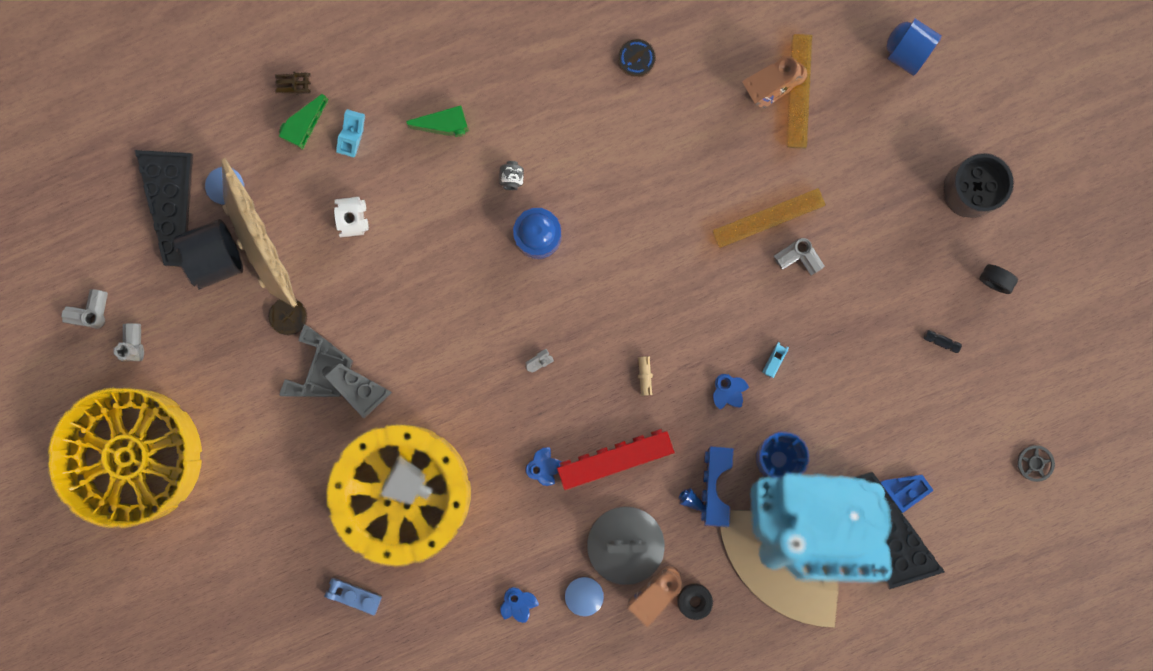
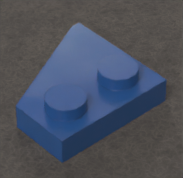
[880,474,934,513]

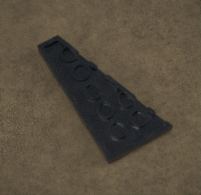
[134,150,193,267]
[853,472,945,589]

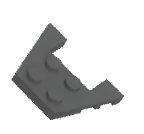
[279,325,353,397]

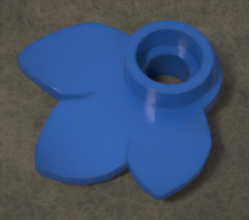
[713,374,749,409]
[526,447,561,486]
[500,587,539,623]

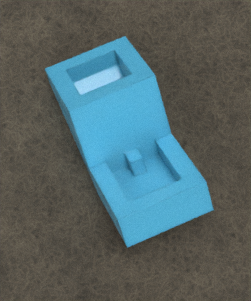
[336,110,365,158]

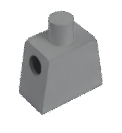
[381,456,432,504]

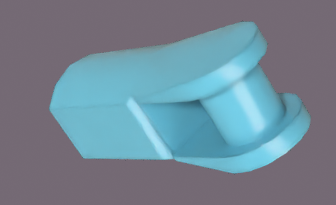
[762,342,789,378]

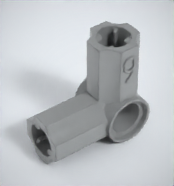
[773,238,825,275]
[61,289,108,329]
[114,323,144,362]

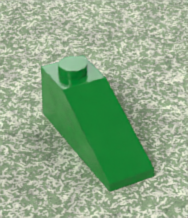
[279,94,328,150]
[406,105,469,137]

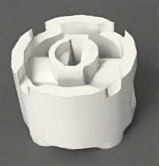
[334,197,368,237]

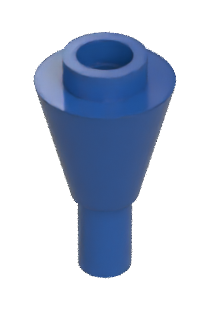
[679,488,705,512]

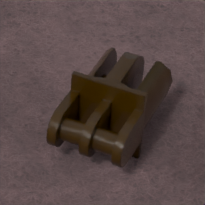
[275,72,311,95]

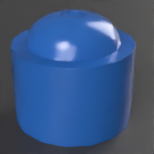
[886,18,942,76]
[513,208,561,259]
[756,432,809,478]

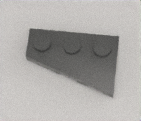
[324,363,392,418]

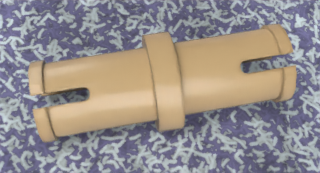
[638,356,653,396]

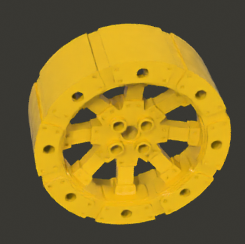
[48,388,202,527]
[327,425,471,566]

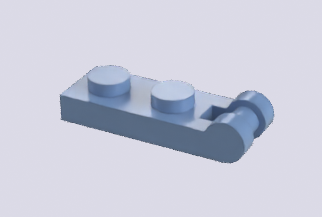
[324,578,382,615]

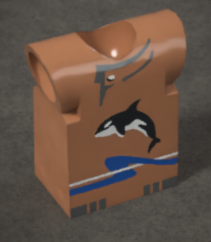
[742,56,807,109]
[628,566,681,628]

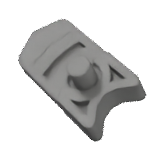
[525,349,554,373]

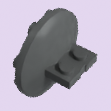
[587,506,665,585]

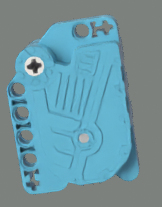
[751,474,891,583]

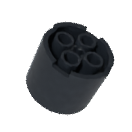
[944,153,1014,218]
[174,219,243,290]

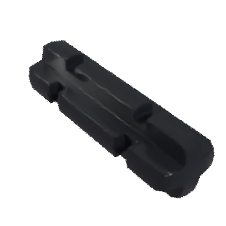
[924,330,962,353]

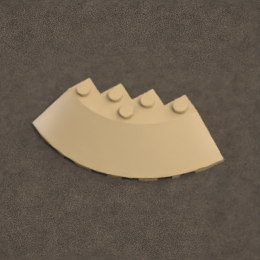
[222,158,297,307]
[720,510,838,627]

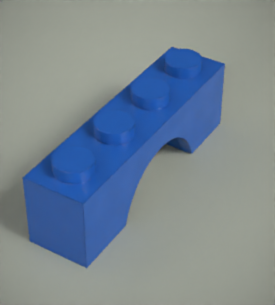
[701,447,733,528]

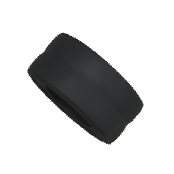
[979,264,1018,294]
[677,583,713,620]

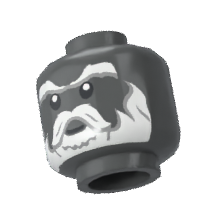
[499,161,524,190]

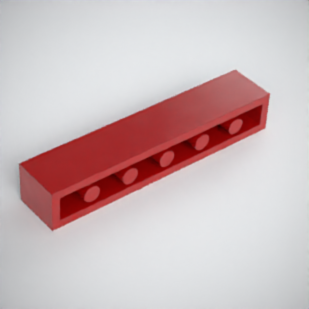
[557,429,675,490]

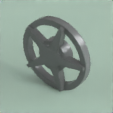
[1017,445,1055,482]

